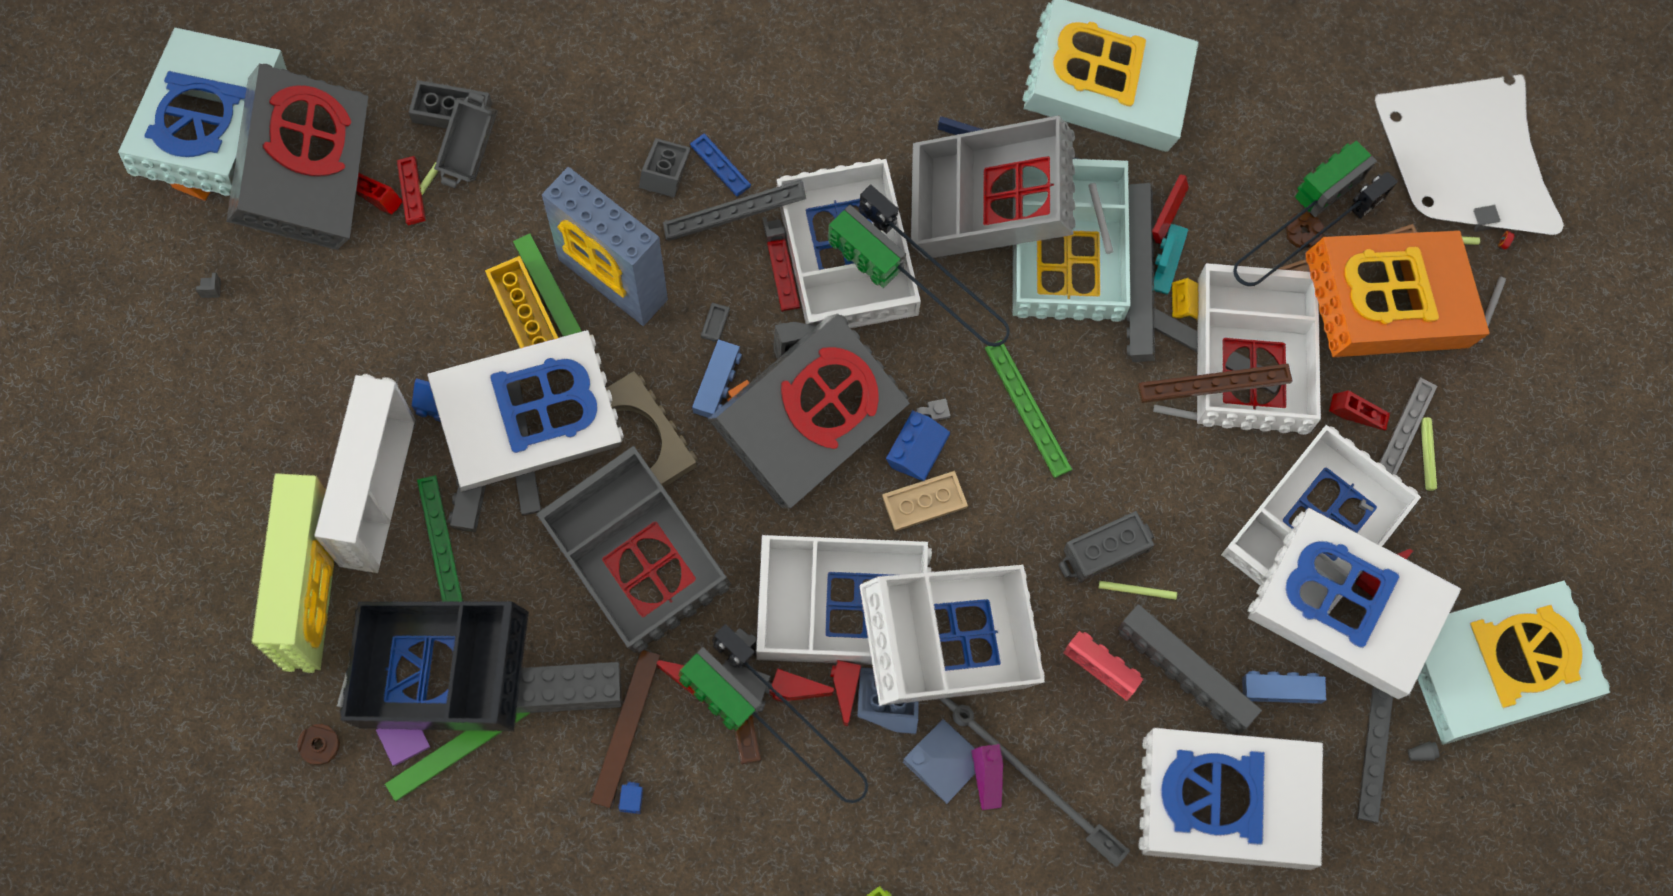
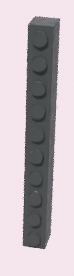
[1126,183,1155,362]

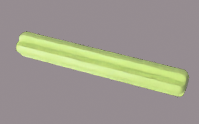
[1420,417,1437,491]

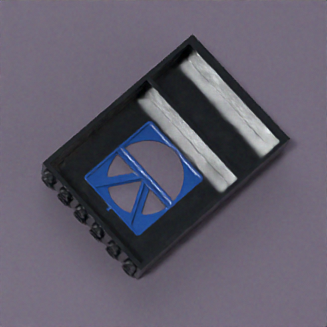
[340,601,529,731]

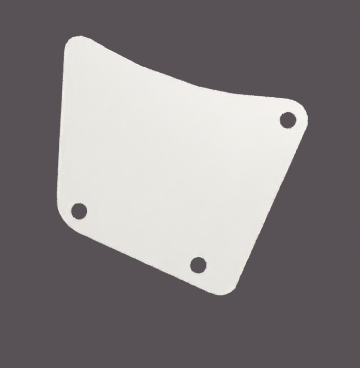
[1375,75,1563,235]

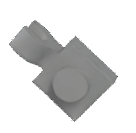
[916,399,950,421]

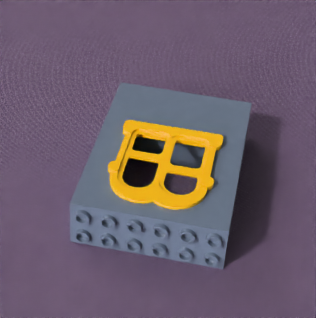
[542,167,668,326]

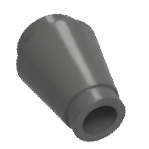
[1407,741,1439,761]

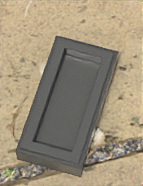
[701,303,730,342]

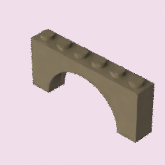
[606,371,698,487]

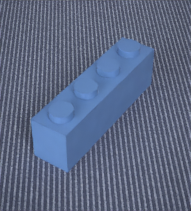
[692,340,742,418]
[1242,671,1326,704]

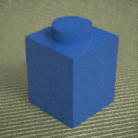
[619,782,643,814]

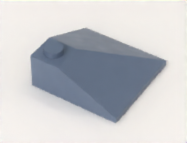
[858,668,919,734]
[903,719,975,804]

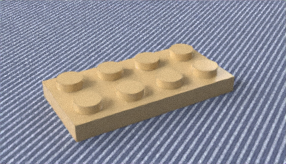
[882,471,968,532]

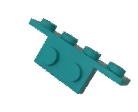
[1154,224,1188,295]

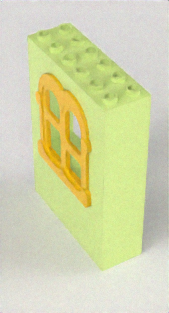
[252,474,334,673]

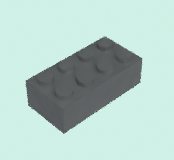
[409,80,492,129]

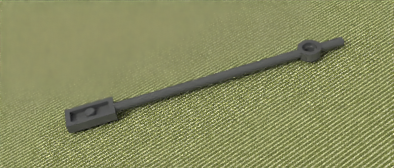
[939,698,1130,867]

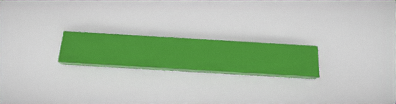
[513,233,582,337]
[985,340,1072,478]
[385,712,530,801]

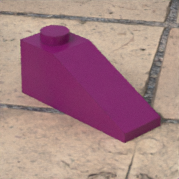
[971,744,1003,810]

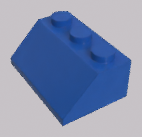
[411,378,441,422]
[886,410,950,481]

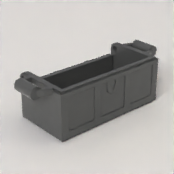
[434,91,498,188]
[1058,511,1154,583]

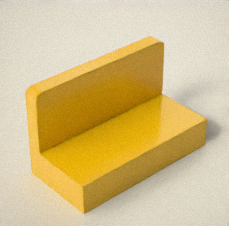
[1172,278,1198,319]

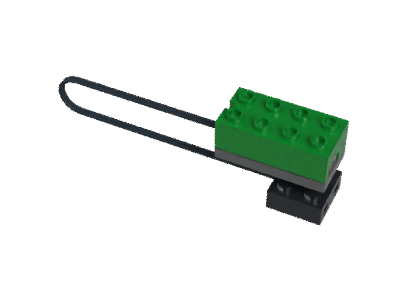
[1233,140,1398,287]
[828,184,1010,347]
[678,624,868,803]

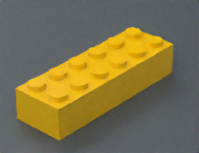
[485,256,558,348]

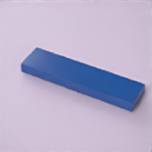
[690,134,751,197]

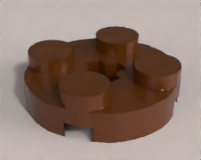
[1285,211,1324,248]
[297,724,340,765]

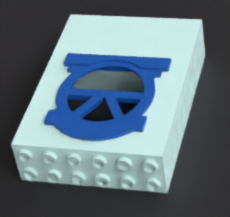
[118,28,287,196]

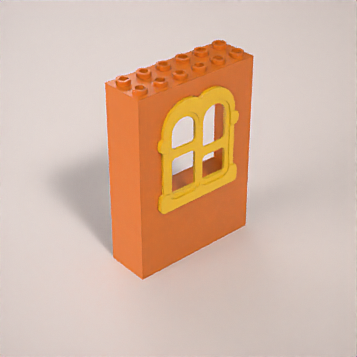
[1305,231,1490,357]

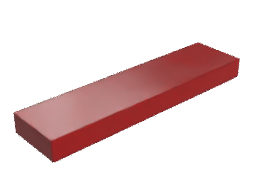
[397,156,426,226]
[1152,175,1189,244]
[767,239,800,312]

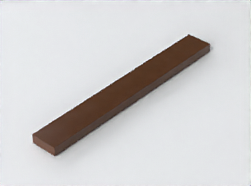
[1138,364,1293,403]
[591,650,661,808]

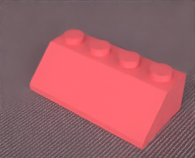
[1063,631,1143,701]

